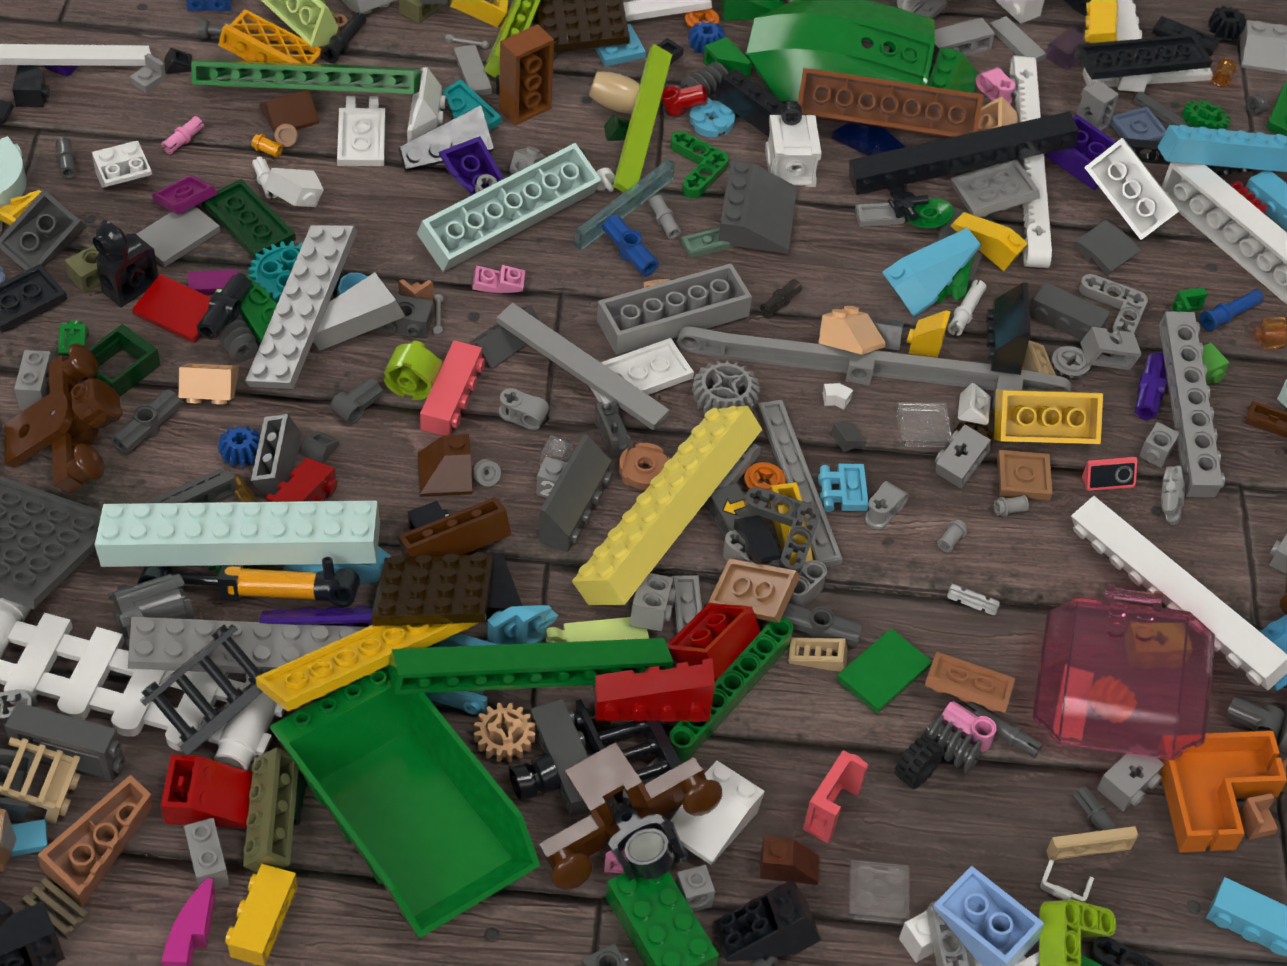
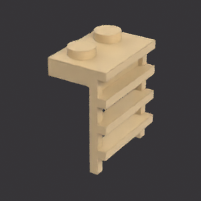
[0,737,81,825]

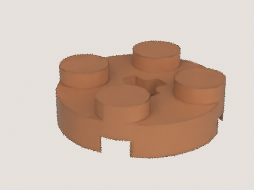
[619,443,670,490]

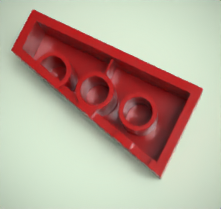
[594,658,715,722]

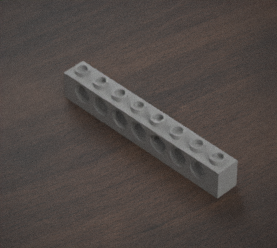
[1159,312,1225,497]

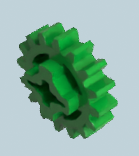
[1181,100,1231,130]

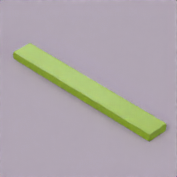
[613,44,672,197]

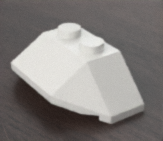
[407,67,446,142]

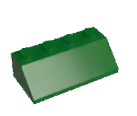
[927,47,978,93]

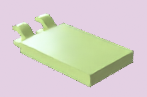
[545,617,649,643]

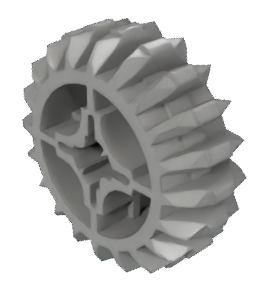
[692,360,760,413]

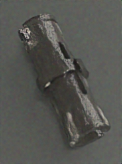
[760,279,802,318]

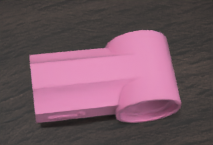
[942,701,996,752]

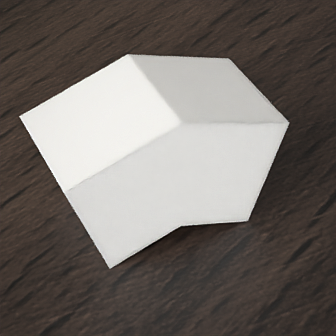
[822,383,853,410]

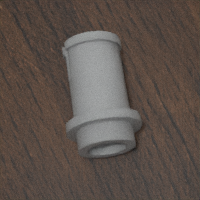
[994,495,1029,517]
[937,519,967,553]

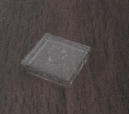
[896,402,951,447]

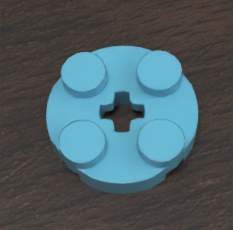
[689,98,735,138]

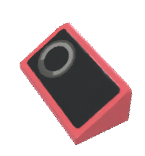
[1082,457,1137,491]

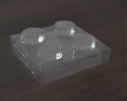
[848,860,909,924]

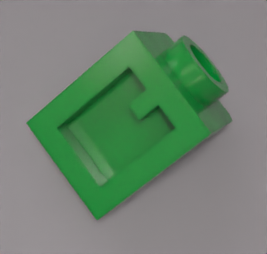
[58,320,90,356]

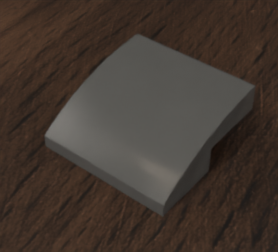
[1073,220,1141,276]

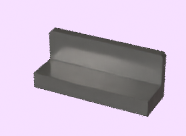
[467,306,540,368]

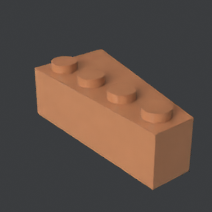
[38,775,152,907]

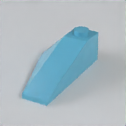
[882,228,981,317]

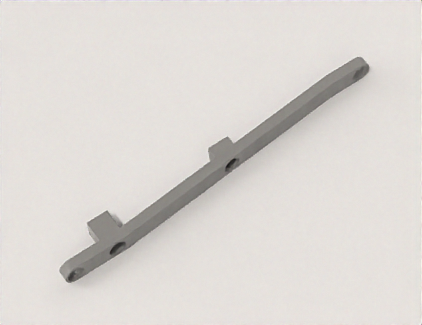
[677,326,1071,409]

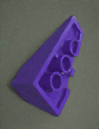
[439,136,504,195]

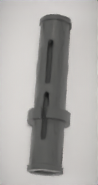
[965,702,1044,759]

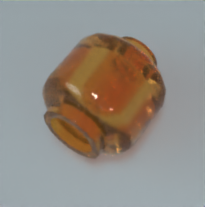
[1256,317,1287,349]

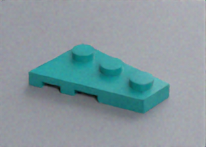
[443,79,502,131]

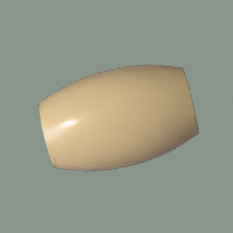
[589,72,640,114]

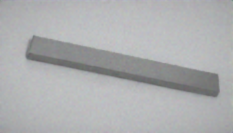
[496,303,669,430]
[757,400,843,567]

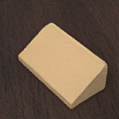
[1022,340,1056,376]

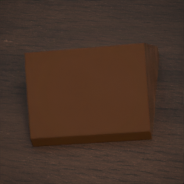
[260,89,319,133]

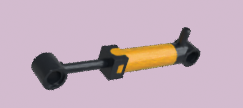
[138,557,360,607]

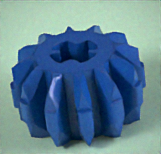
[688,21,725,56]
[218,424,260,469]

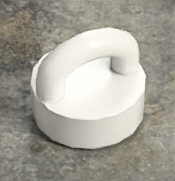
[596,168,615,192]

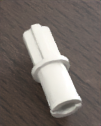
[252,157,277,199]

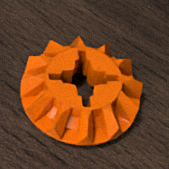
[685,9,719,28]
[744,462,786,490]

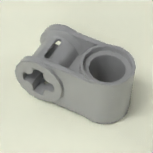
[499,388,549,431]
[865,481,909,530]

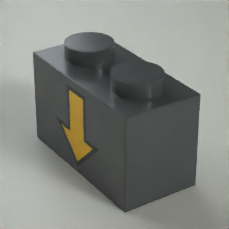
[706,483,756,539]

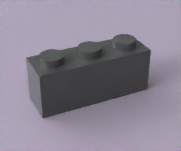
[1030,282,1111,340]
[251,414,301,499]

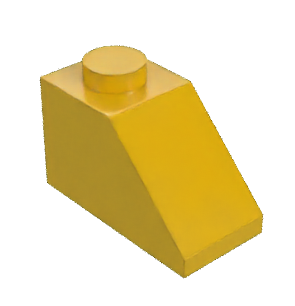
[907,310,951,358]

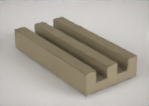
[22,878,89,939]

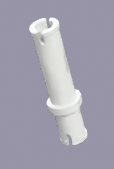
[947,280,987,336]

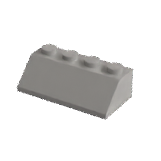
[1240,20,1287,74]

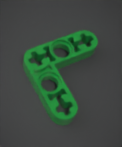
[670,131,729,199]

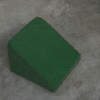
[604,115,630,141]

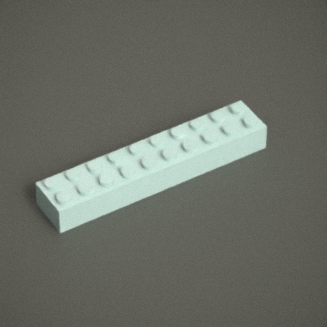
[95,501,380,567]

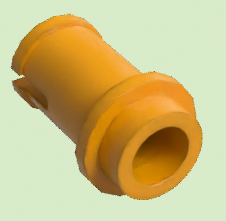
[251,134,283,158]

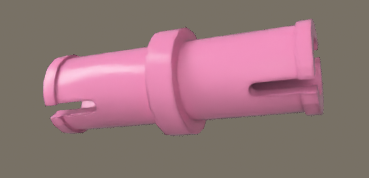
[161,116,204,155]

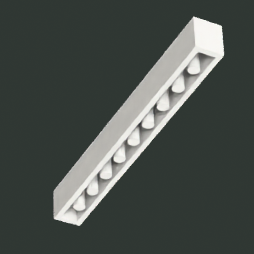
[1071,496,1287,690]

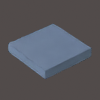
[1110,107,1166,150]

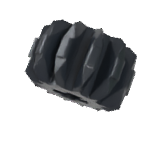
[1208,6,1246,40]

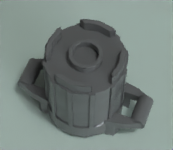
[108,574,195,646]

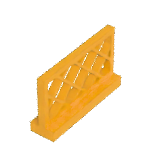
[218,9,321,64]

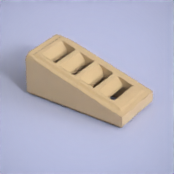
[788,638,848,671]

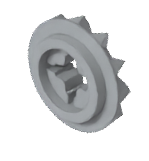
[1051,346,1091,379]

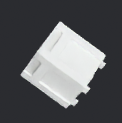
[765,115,821,187]

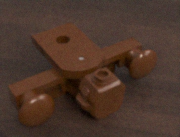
[5,343,123,494]

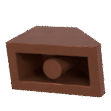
[759,836,819,885]

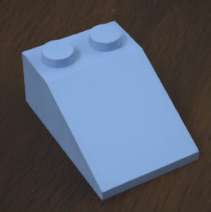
[933,866,1044,966]

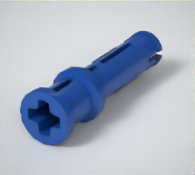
[1199,289,1264,331]

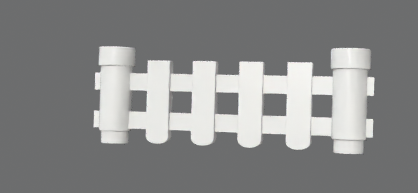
[0,598,285,770]

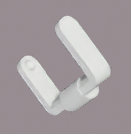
[1040,859,1094,903]

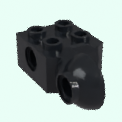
[92,220,159,308]

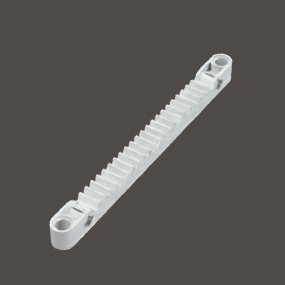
[1010,56,1052,269]

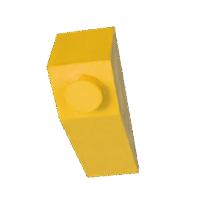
[951,212,1028,271]

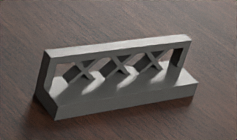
[146,468,236,503]

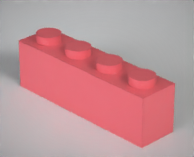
[420,340,485,435]

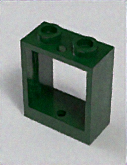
[83,324,161,396]

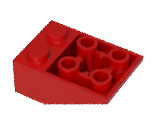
[161,754,253,829]

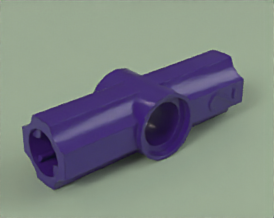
[1134,352,1167,420]

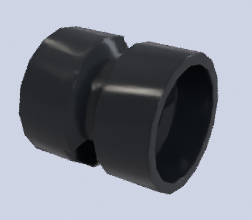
[508,753,560,802]

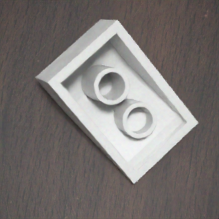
[671,761,765,865]

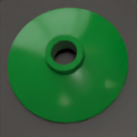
[907,198,954,229]

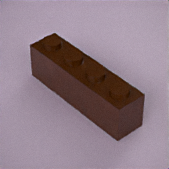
[398,497,511,557]

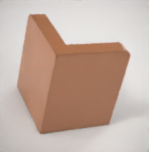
[398,279,434,302]
[1239,793,1278,840]

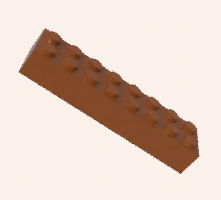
[798,68,984,138]

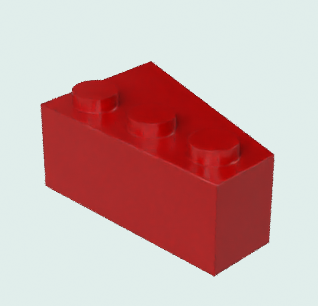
[265,457,338,502]

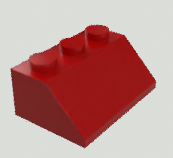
[667,603,760,680]

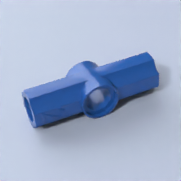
[602,214,659,276]

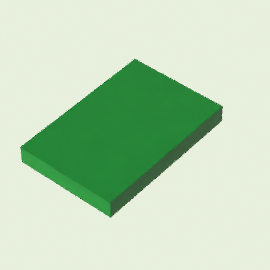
[836,628,932,714]

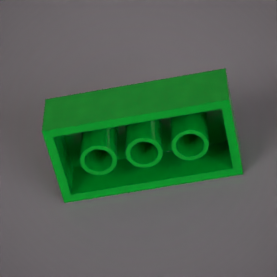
[605,871,719,966]

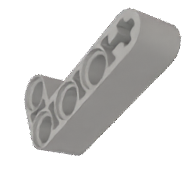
[723,530,827,607]

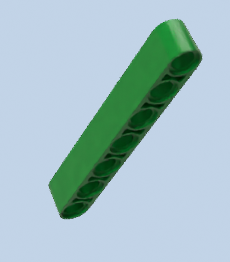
[669,617,793,762]

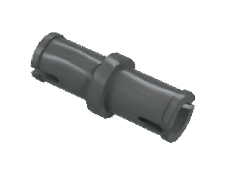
[56,137,76,179]

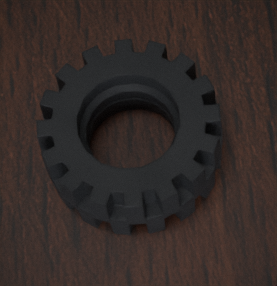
[894,735,945,789]

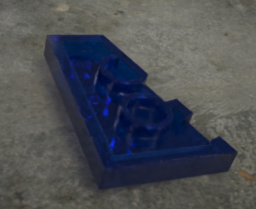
[832,123,905,156]

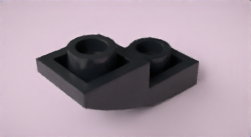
[734,515,781,563]

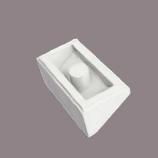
[958,383,991,425]

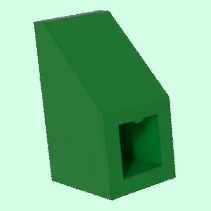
[703,37,752,79]

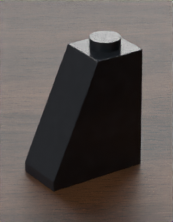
[476,551,522,622]

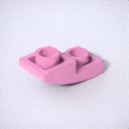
[472,265,525,293]

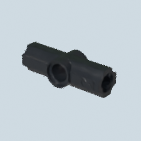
[197,273,253,340]

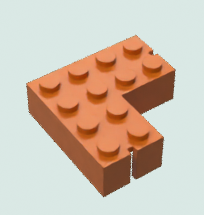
[1155,731,1287,853]

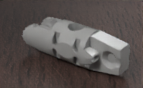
[1161,466,1185,526]

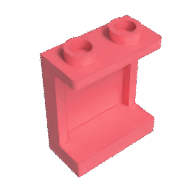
[803,750,868,844]

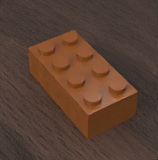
[499,24,554,126]

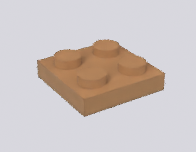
[997,450,1052,500]

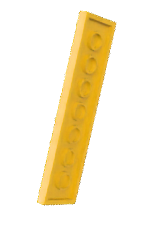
[255,623,478,712]

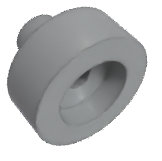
[473,459,501,487]

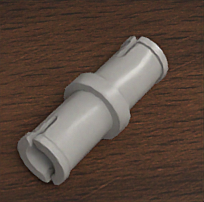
[649,195,681,239]

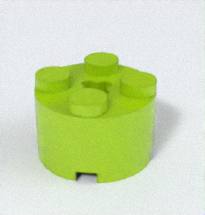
[384,341,443,400]

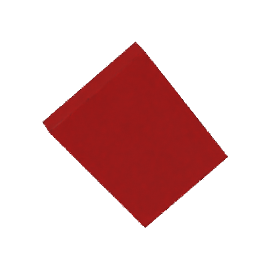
[132,274,211,344]

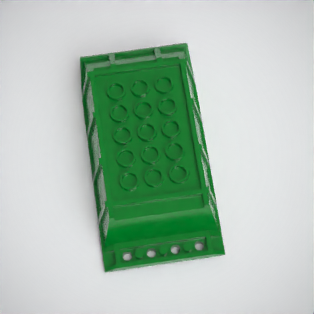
[270,665,540,938]

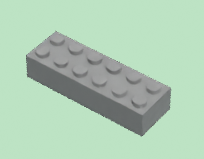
[597,263,752,355]

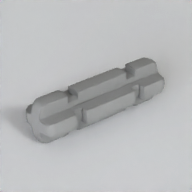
[947,584,1000,615]

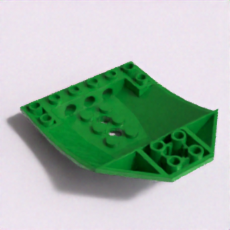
[745,0,935,103]

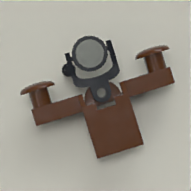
[539,742,723,890]

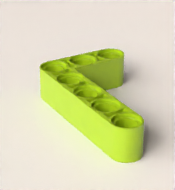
[1039,900,1116,966]

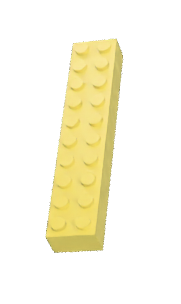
[572,406,762,605]

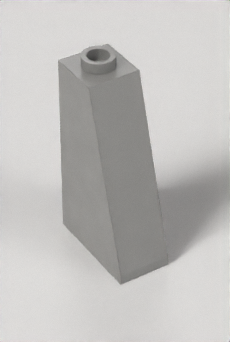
[313,272,405,351]

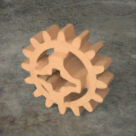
[474,703,535,762]

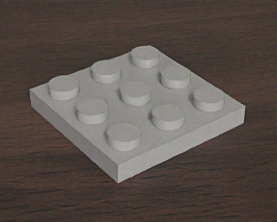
[951,160,1040,218]

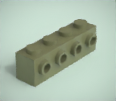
[243,748,298,872]

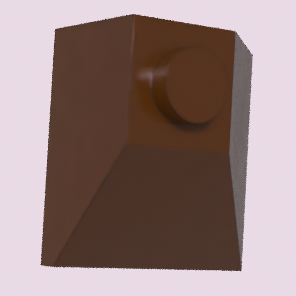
[418,434,473,497]

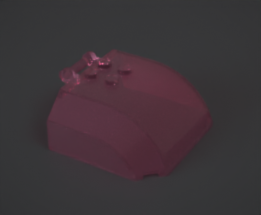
[1033,585,1215,760]

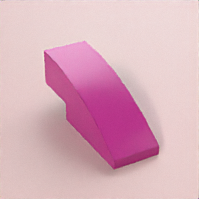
[162,878,216,966]

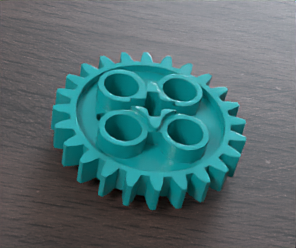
[248,241,303,304]

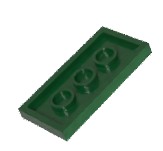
[202,179,296,260]

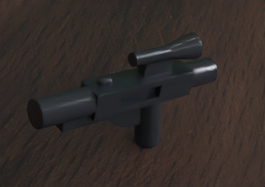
[887,185,929,221]

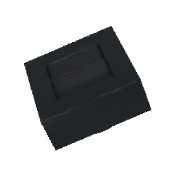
[657,38,684,64]

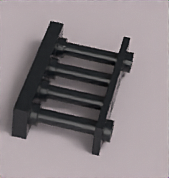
[140,624,271,755]
[574,699,681,804]

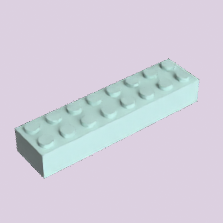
[417,143,601,272]

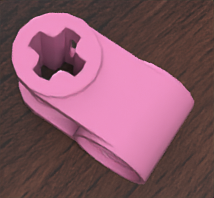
[976,68,1016,105]

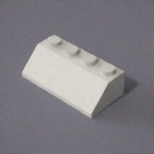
[1084,138,1180,240]

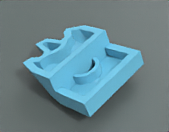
[487,605,558,645]

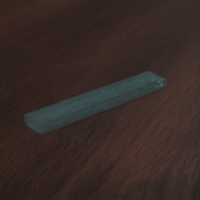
[575,159,675,251]

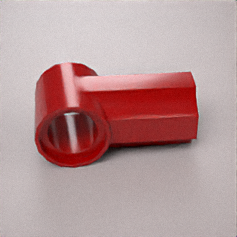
[661,84,708,116]

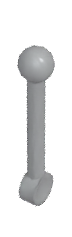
[445,34,490,49]
[433,294,444,336]

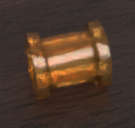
[1212,58,1237,87]

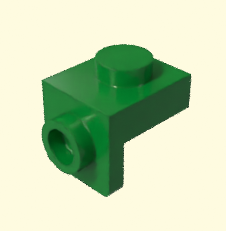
[1172,287,1208,312]

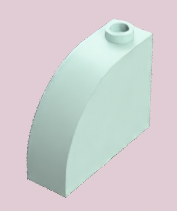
[0,136,27,207]

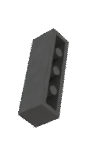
[531,699,592,818]

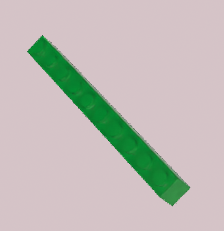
[191,59,421,94]
[388,638,673,695]

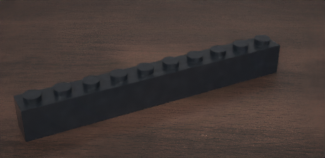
[849,111,1079,195]

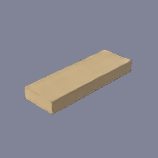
[1046,826,1138,860]

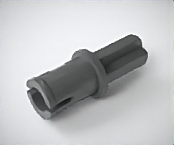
[1073,787,1119,831]

